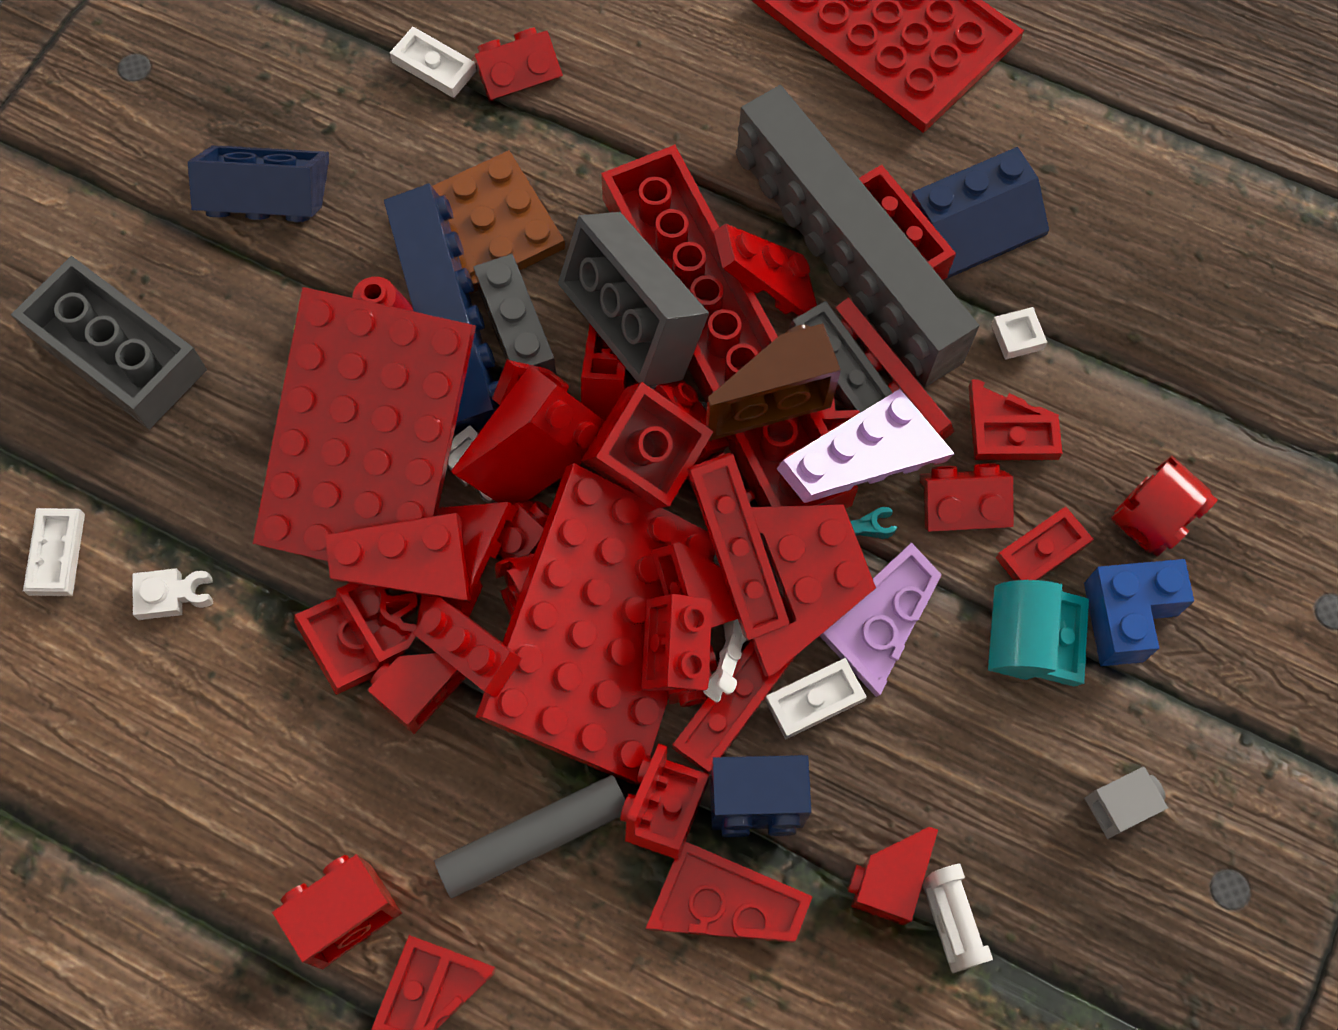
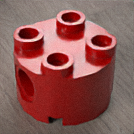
[1110,455,1218,557]

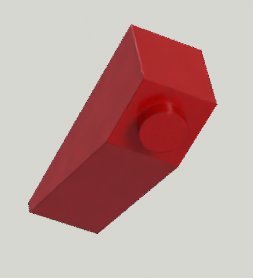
[581,324,628,421]

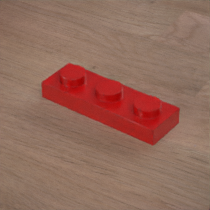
[413,596,522,698]

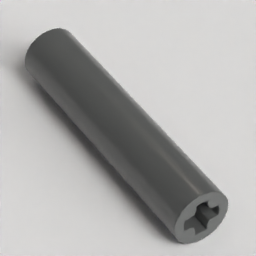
[434,775,625,899]

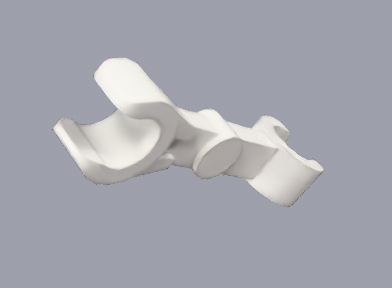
[703,619,747,703]

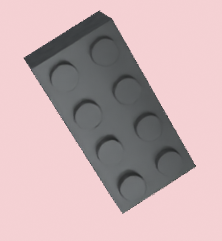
[558,212,709,386]
[11,256,207,430]

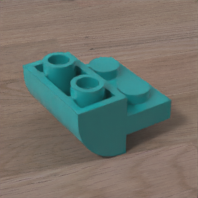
[988,580,1089,687]

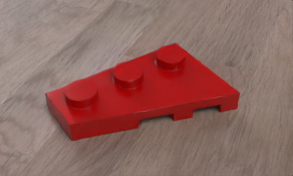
[714,224,817,316]
[416,502,518,626]
[325,513,471,603]
[645,841,813,943]

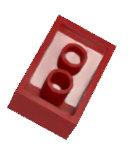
[451,365,605,505]

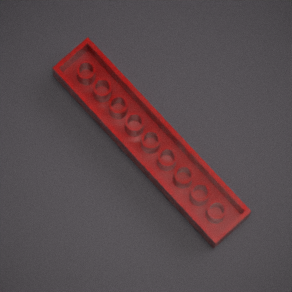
[601,145,858,509]

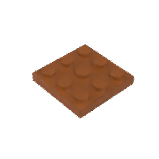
[432,150,565,295]

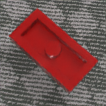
[996,506,1094,581]

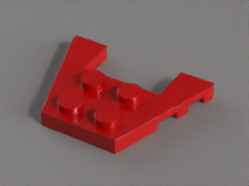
[751,504,876,676]

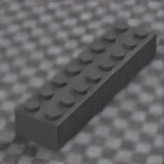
[736,84,980,388]

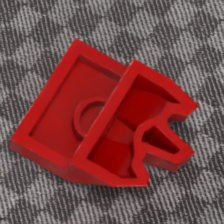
[294,583,418,695]

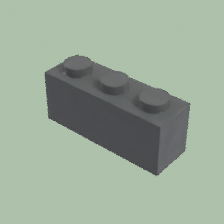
[473,253,557,375]

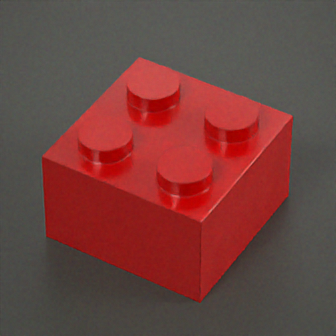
[581,382,713,509]
[272,854,402,970]

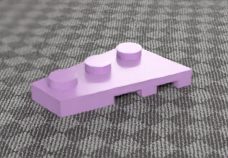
[820,543,942,697]

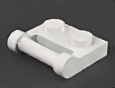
[922,864,993,973]

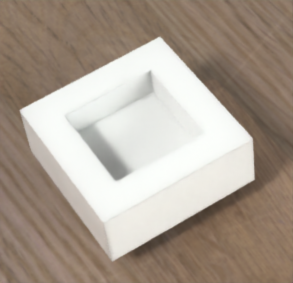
[991,307,1047,360]

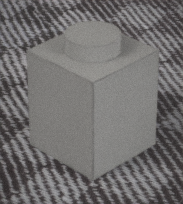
[1084,766,1168,839]

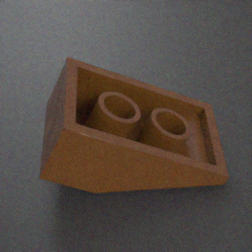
[706,323,841,441]

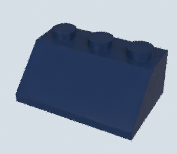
[188,145,329,222]
[911,147,1049,280]

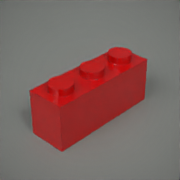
[859,164,956,280]

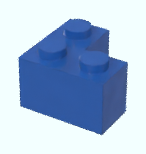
[1084,559,1194,666]

